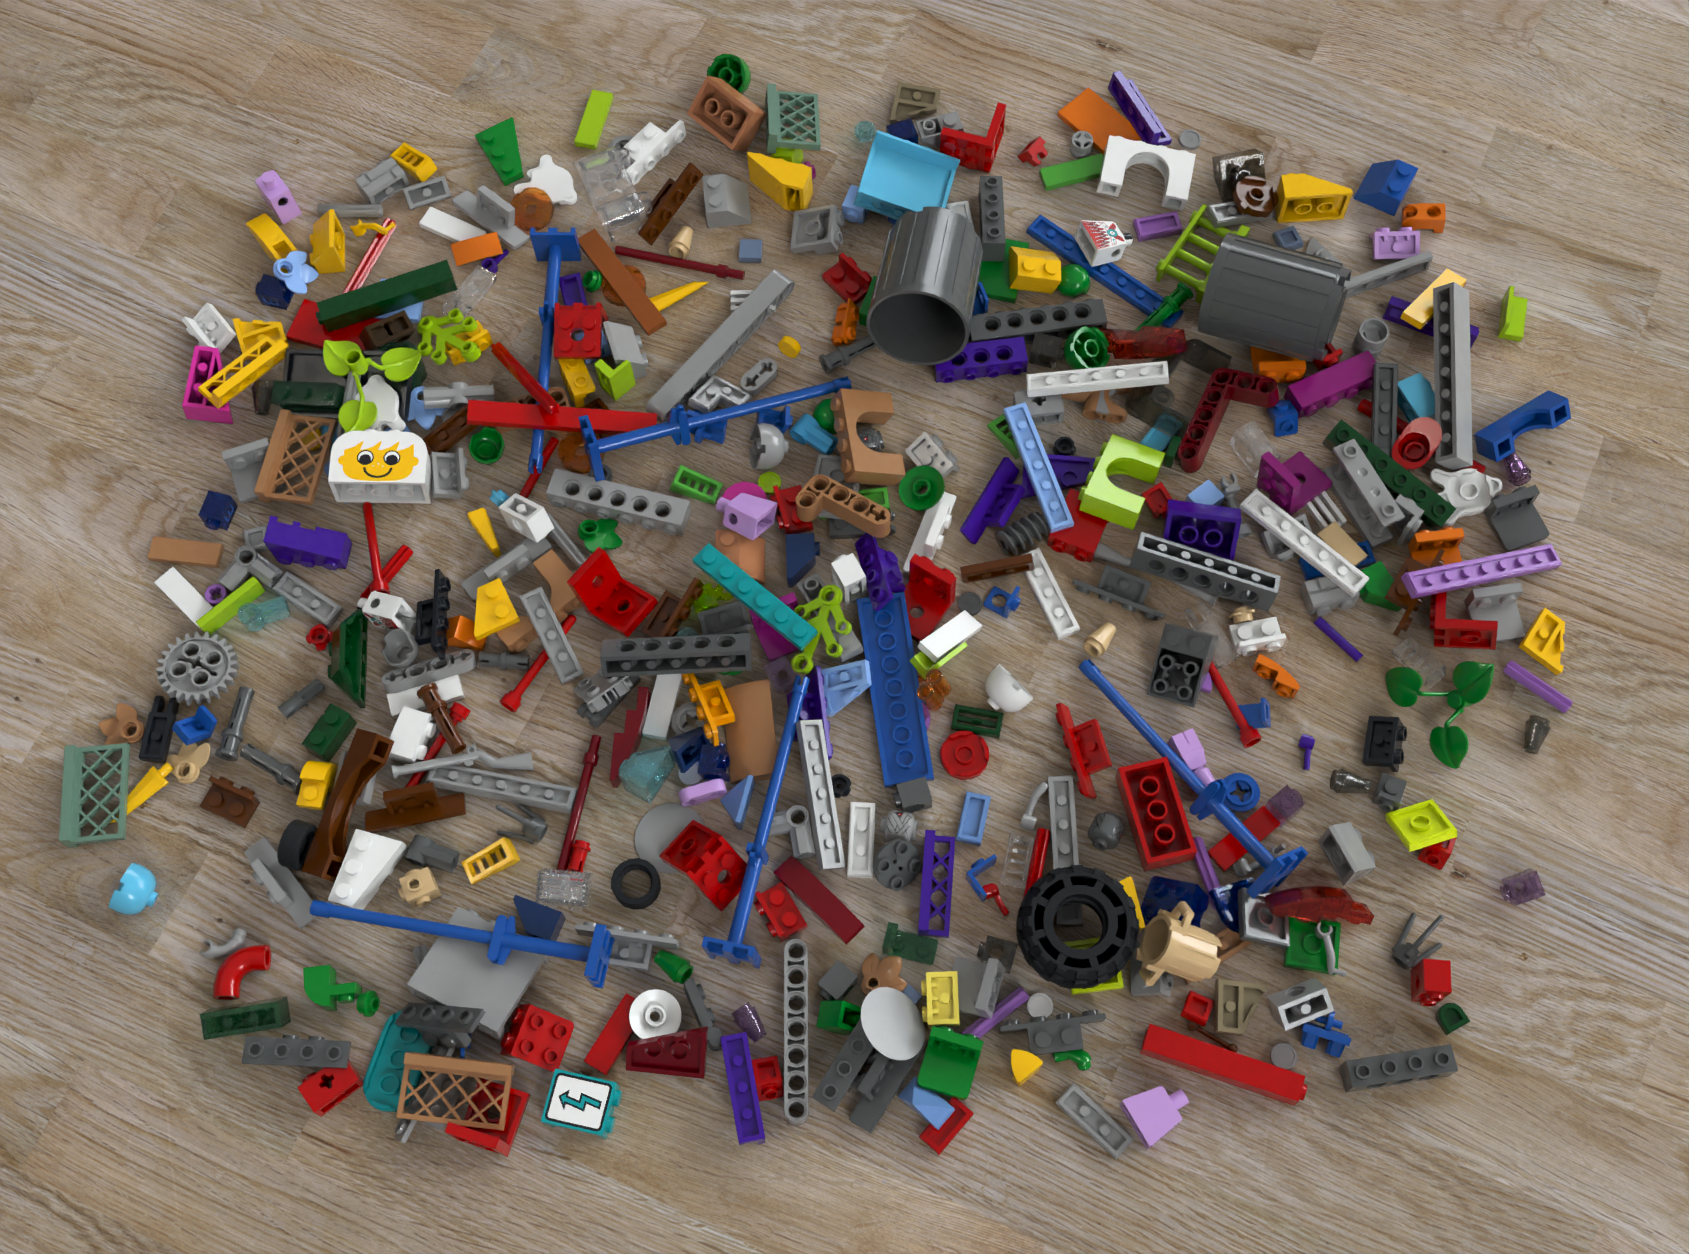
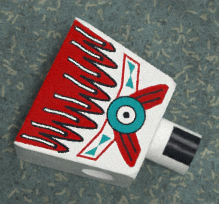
[1074,220,1133,267]
[357,591,416,634]

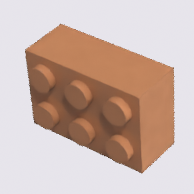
[687,76,767,152]

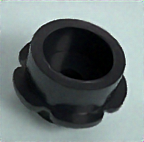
[1053,436,1076,456]
[831,774,851,798]

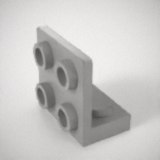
[222,437,285,503]
[1464,582,1526,642]
[952,957,1005,1019]

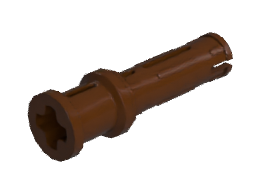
[417,683,466,754]

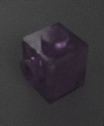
[1265,785,1305,828]

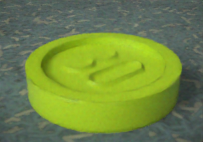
[758,472,781,495]

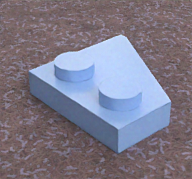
[821,660,872,717]

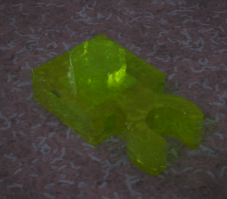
[693,582,734,615]

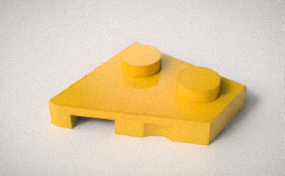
[232,318,289,355]

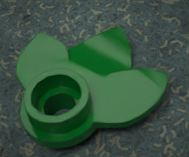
[578,518,623,553]

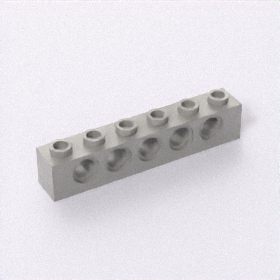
[546,468,692,535]

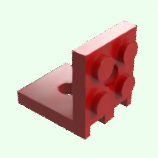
[940,103,1007,173]
[554,303,609,359]
[567,547,658,638]
[903,554,956,643]
[1430,591,1498,650]
[659,820,747,912]
[445,1078,531,1157]

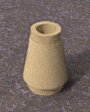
[668,226,693,259]
[1083,622,1116,657]

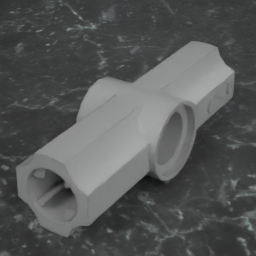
[423,382,495,412]

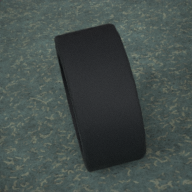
[277,820,317,871]
[611,858,661,910]

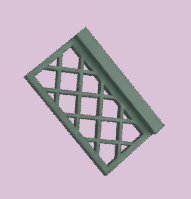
[765,83,821,154]
[59,743,130,848]

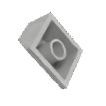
[702,174,752,228]
[603,321,649,379]
[1318,822,1376,886]

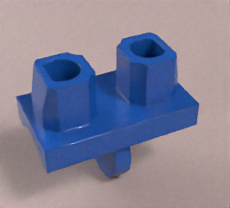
[686,409,728,444]
[1300,1011,1351,1058]

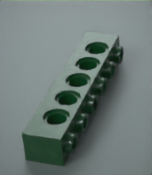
[1322,419,1456,531]

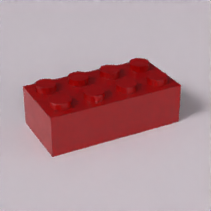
[1115,757,1197,872]

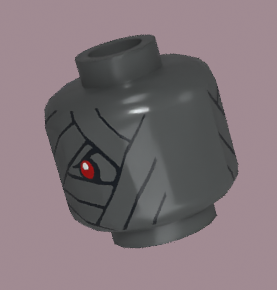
[857,427,885,452]
[1088,811,1125,851]

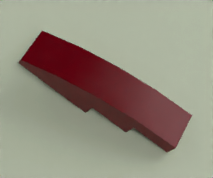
[610,687,651,788]
[773,855,865,945]

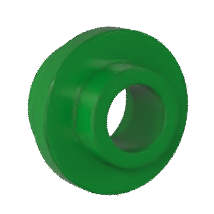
[582,270,603,293]
[356,990,380,1017]

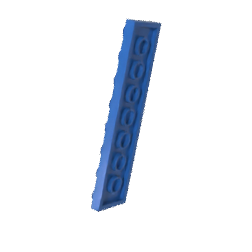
[856,592,934,788]

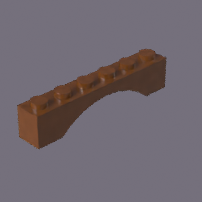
[301,728,394,883]

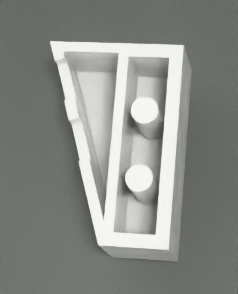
[328,829,409,910]

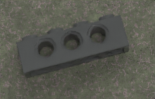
[978,176,1006,262]
[1339,1044,1458,1093]

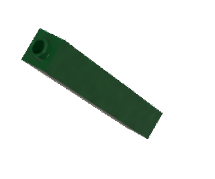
[316,260,458,332]

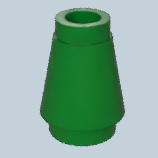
[654,949,693,984]

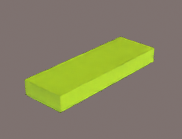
[574,90,614,150]
[196,576,265,635]

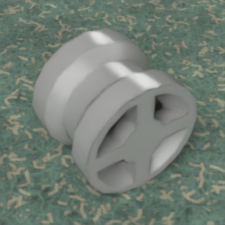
[1070,131,1093,159]

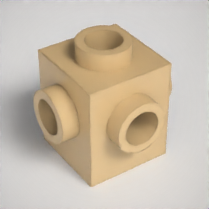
[398,867,442,908]

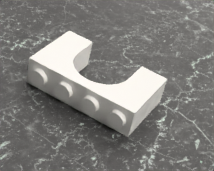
[1097,135,1196,211]

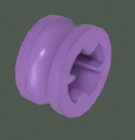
[205,584,229,607]

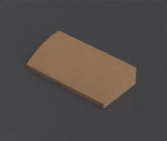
[724,679,778,784]

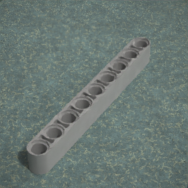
[646,269,795,423]

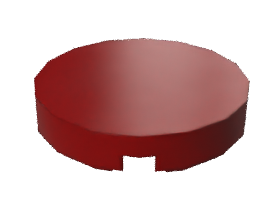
[940,731,989,780]

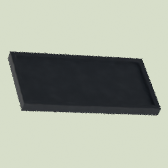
[279,349,413,422]

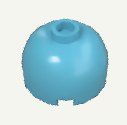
[108,863,159,915]

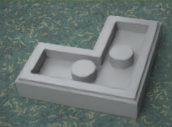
[688,375,752,414]

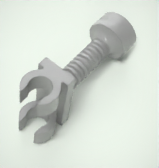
[1216,473,1252,539]

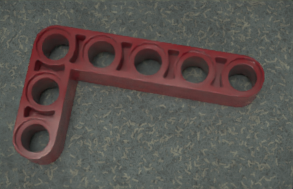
[1178,368,1279,473]

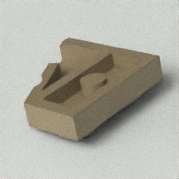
[890,82,941,124]

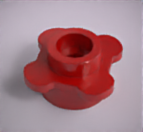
[306,624,333,651]

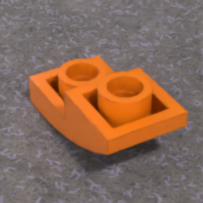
[450,232,503,266]
[1252,653,1300,699]

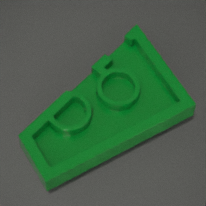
[475,117,524,186]

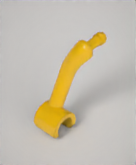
[349,219,396,237]

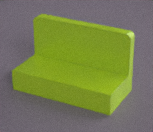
[1498,286,1528,342]
[594,359,636,402]
[909,642,968,680]

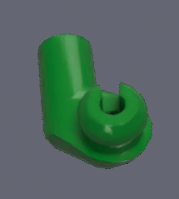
[1053,1050,1091,1071]

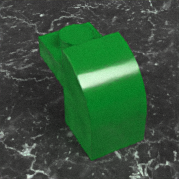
[303,965,362,1011]

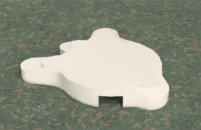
[514,155,578,207]
[355,375,406,431]
[1430,468,1503,526]

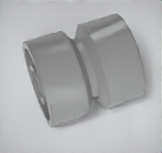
[1352,318,1390,359]

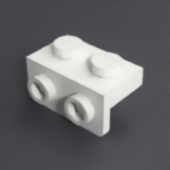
[182,303,236,354]

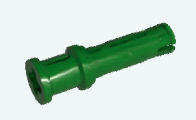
[1133,282,1194,342]

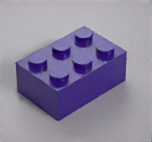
[1161,499,1242,561]

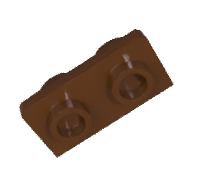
[200,776,260,828]

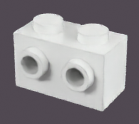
[389,706,436,764]

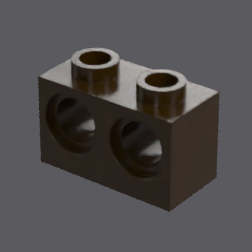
[359,310,415,351]

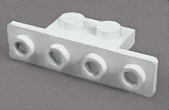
[620,120,686,190]
[903,492,956,573]

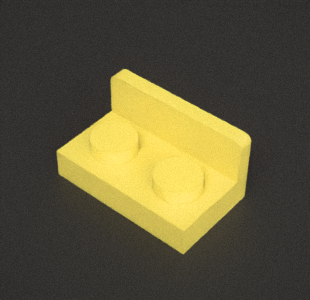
[921,971,960,1029]

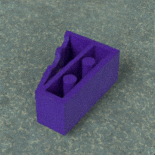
[263,515,352,570]

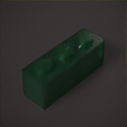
[271,380,346,411]
[200,996,291,1040]

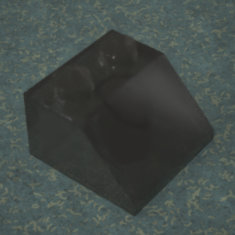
[1212,149,1266,203]

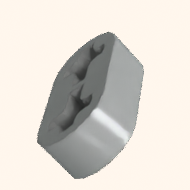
[740,358,778,396]

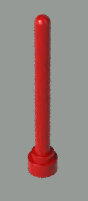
[363,502,390,595]
[499,614,576,713]
[1208,661,1262,748]
[405,702,471,787]

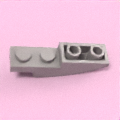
[796,573,864,663]

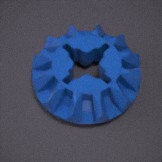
[1223,773,1260,813]

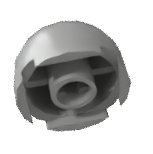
[749,423,789,470]

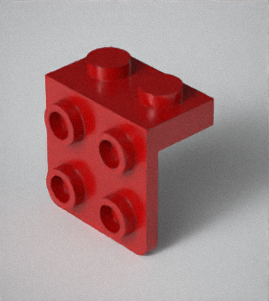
[500,1004,574,1072]

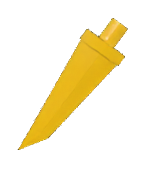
[649,282,709,312]
[109,762,174,824]

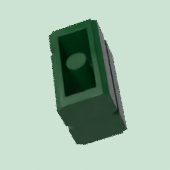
[302,703,357,763]

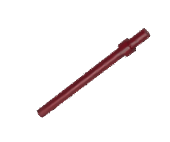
[615,246,745,280]
[554,735,602,880]

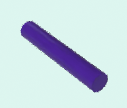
[1314,616,1363,662]

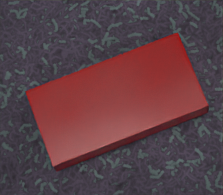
[919,1097,974,1155]

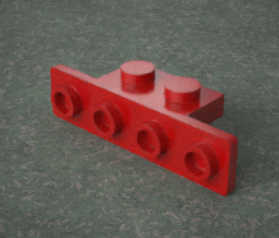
[1055,703,1112,799]

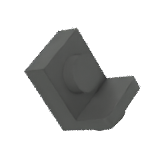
[1372,773,1407,811]

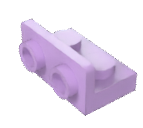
[1369,227,1420,260]

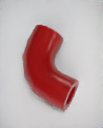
[212,945,271,1000]

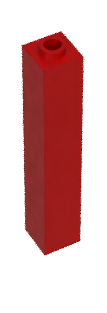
[1140,1024,1307,1106]

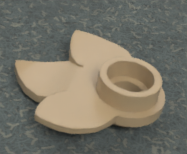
[166,742,210,784]

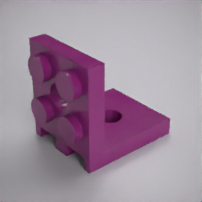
[1257,451,1333,516]

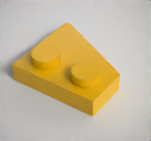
[474,578,520,641]
[1519,608,1565,675]

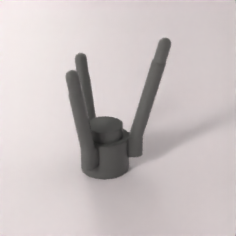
[496,802,548,844]
[1391,913,1444,970]

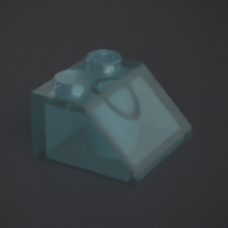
[619,745,676,804]

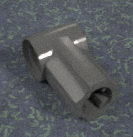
[405,835,460,874]

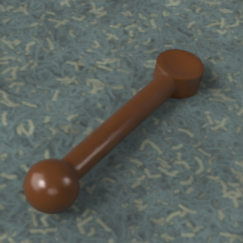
[1187,1020,1238,1052]

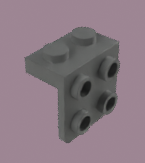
[1484,485,1549,552]

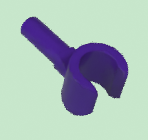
[482,249,509,274]
[1298,734,1315,771]

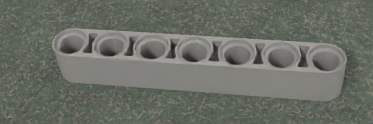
[784,939,809,1126]

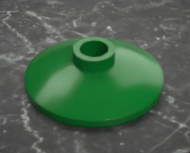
[899,466,945,511]

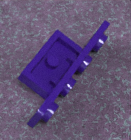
[960,457,1026,544]
[855,533,906,612]
[786,666,833,760]

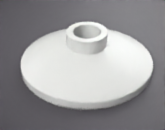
[629,989,682,1039]

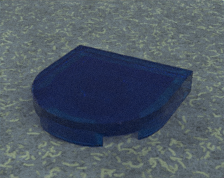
[1208,877,1255,934]

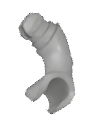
[200,928,247,959]

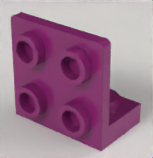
[749,592,801,662]

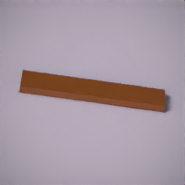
[578,229,667,336]

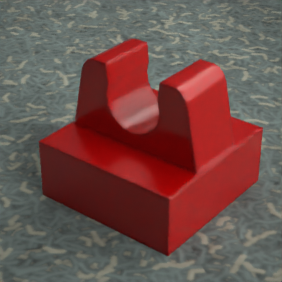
[1017,136,1048,167]

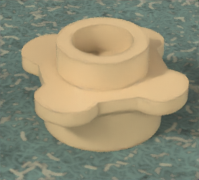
[1229,607,1255,624]

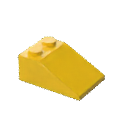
[1274,173,1353,223]

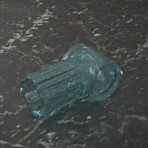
[238,596,290,632]

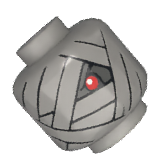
[880,810,918,842]

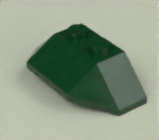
[327,609,368,708]

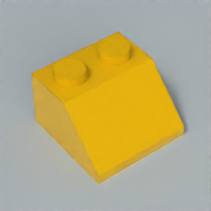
[309,209,345,274]
[1009,246,1061,294]

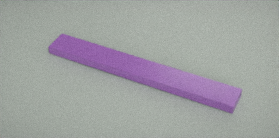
[1401,544,1562,599]

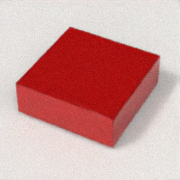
[1180,990,1215,1027]

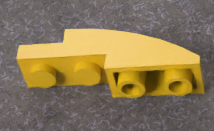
[246,213,298,273]

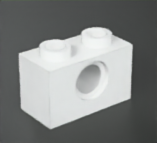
[498,493,554,543]
[831,553,867,606]

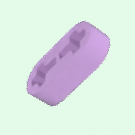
[678,779,727,807]

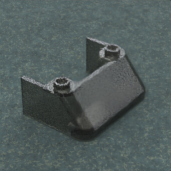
[1124,339,1232,442]

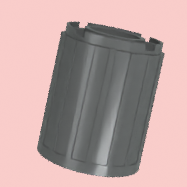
[866,206,983,365]
[1198,233,1352,362]

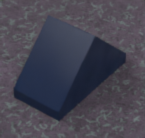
[668,727,712,773]

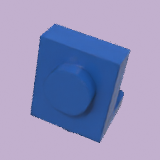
[1267,400,1298,437]
[756,406,793,434]
[172,705,217,746]

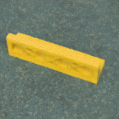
[198,336,288,409]

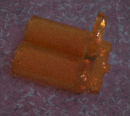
[917,669,951,712]

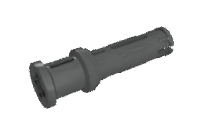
[819,335,876,374]
[215,687,255,761]
[240,743,302,795]

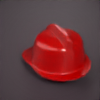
[1392,417,1442,469]

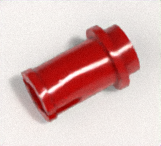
[567,840,591,874]

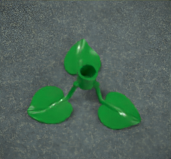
[1385,661,1494,769]

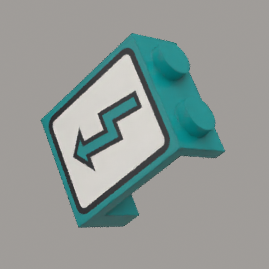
[540,1069,622,1139]

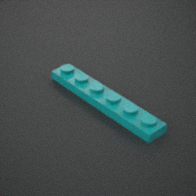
[692,543,818,651]

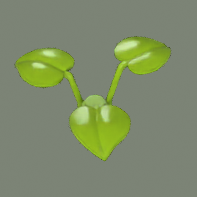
[323,340,421,433]

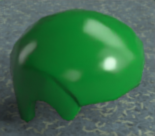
[1057,264,1091,298]
[812,398,837,435]
[469,427,505,465]

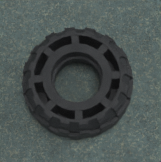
[1016,865,1139,989]

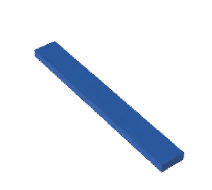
[1026,214,1184,330]

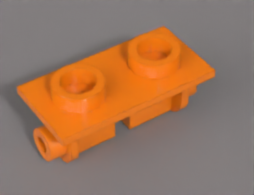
[831,298,859,347]

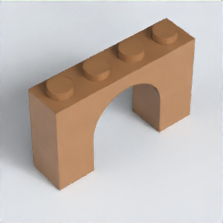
[830,388,906,486]
[474,549,583,654]

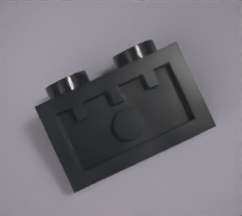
[1362,716,1407,772]

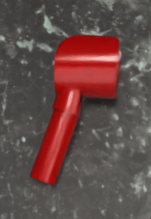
[982,883,1009,916]

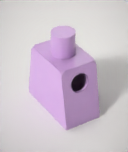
[255,170,302,225]
[716,493,778,540]
[1120,1086,1189,1150]

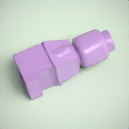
[1167,728,1215,787]

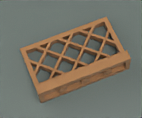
[254,409,338,505]
[396,1051,515,1131]

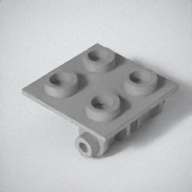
[573,667,633,713]

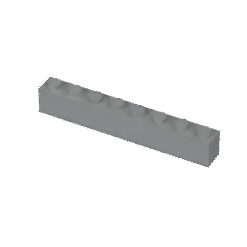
[1433,282,1473,470]

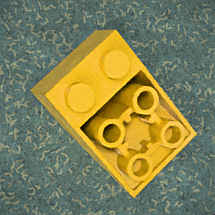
[747,152,813,212]

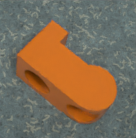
[1402,203,1446,233]

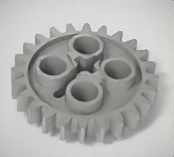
[156,631,240,706]

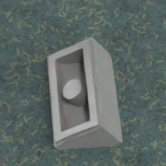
[402,176,452,210]

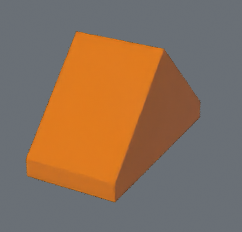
[446,615,488,651]

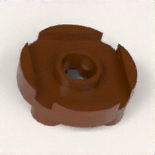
[1233,176,1278,218]

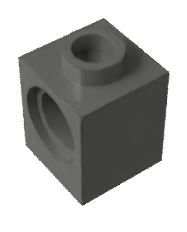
[893,777,932,813]
[817,960,858,1001]

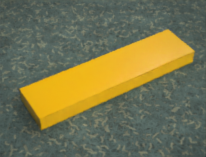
[1400,269,1467,329]

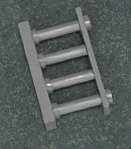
[1323,439,1405,550]

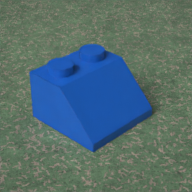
[1353,159,1418,216]

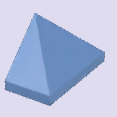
[720,775,755,830]
[898,1076,955,1130]

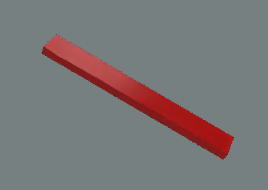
[467,400,657,435]

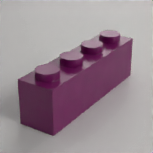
[1284,350,1377,419]

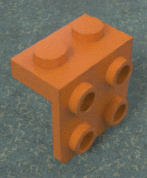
[1250,346,1306,383]
[1408,527,1465,567]

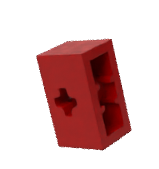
[1410,959,1452,1006]
[297,1060,363,1117]

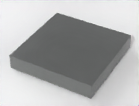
[1238,888,1290,949]

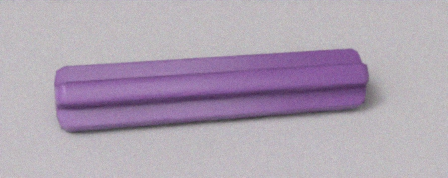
[1503,661,1573,713]
[1193,837,1227,910]
[962,987,1029,1038]

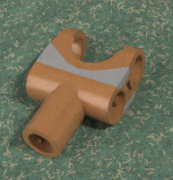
[1062,387,1134,423]

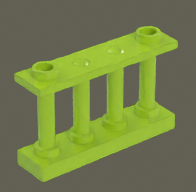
[1155,204,1250,304]

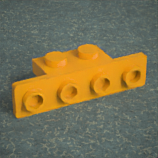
[681,673,735,747]

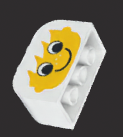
[328,429,432,504]

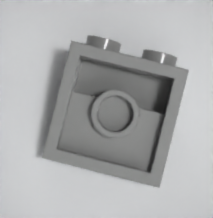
[790,204,845,255]

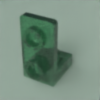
[882,922,938,965]

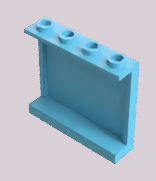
[853,130,960,220]

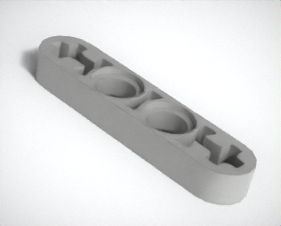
[382,649,477,693]

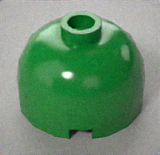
[707,54,751,94]
[1063,326,1110,370]

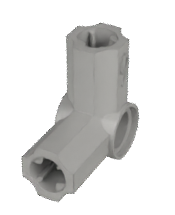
[217,546,283,592]
[759,805,816,859]

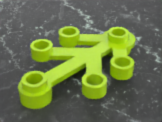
[417,308,481,365]
[786,584,852,675]

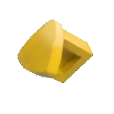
[1011,1049,1043,1087]

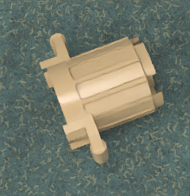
[1135,901,1222,986]

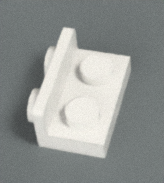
[1228,617,1286,656]

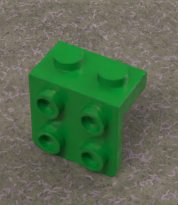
[917,1026,984,1100]

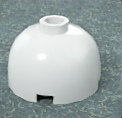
[985,664,1033,712]

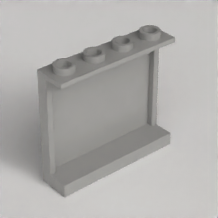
[407,906,549,1041]

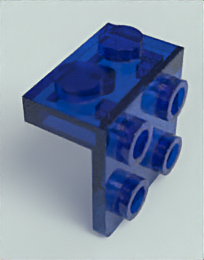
[1141,876,1209,928]

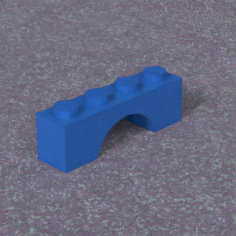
[1474,390,1571,462]

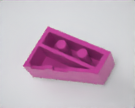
[182,345,233,424]

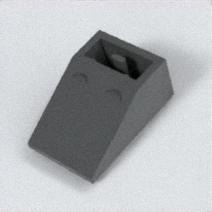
[1147,623,1219,708]

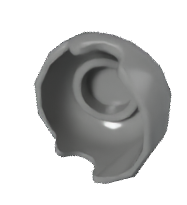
[382,628,419,668]

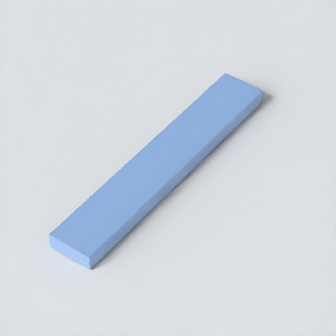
[1003,402,1074,533]

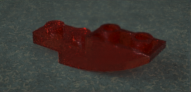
[1098,326,1188,359]
[1264,886,1374,925]

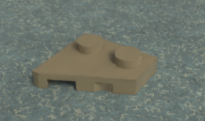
[1214,979,1267,1036]

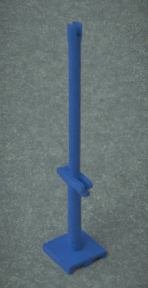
[528,228,582,474]
[578,376,852,482]
[1079,659,1309,899]
[702,675,810,969]
[310,900,615,989]

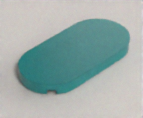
[363,1009,433,1112]

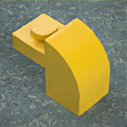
[296,760,338,810]

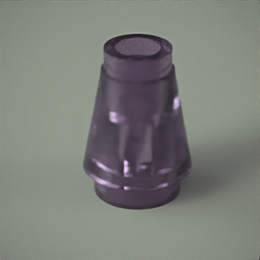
[1503,451,1531,486]
[732,1002,767,1043]

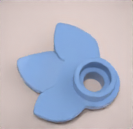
[273,251,319,294]
[408,386,447,430]

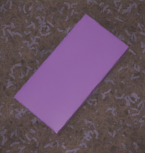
[1133,211,1183,242]

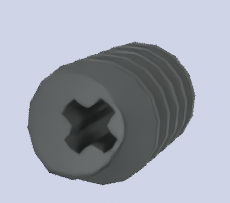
[995,512,1050,555]

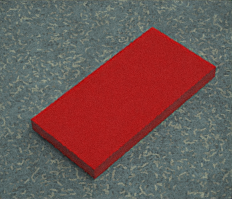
[286,299,380,350]

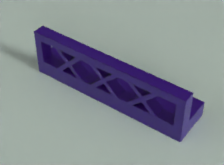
[1108,71,1172,146]
[1383,296,1479,349]
[918,830,955,938]
[720,1032,765,1145]

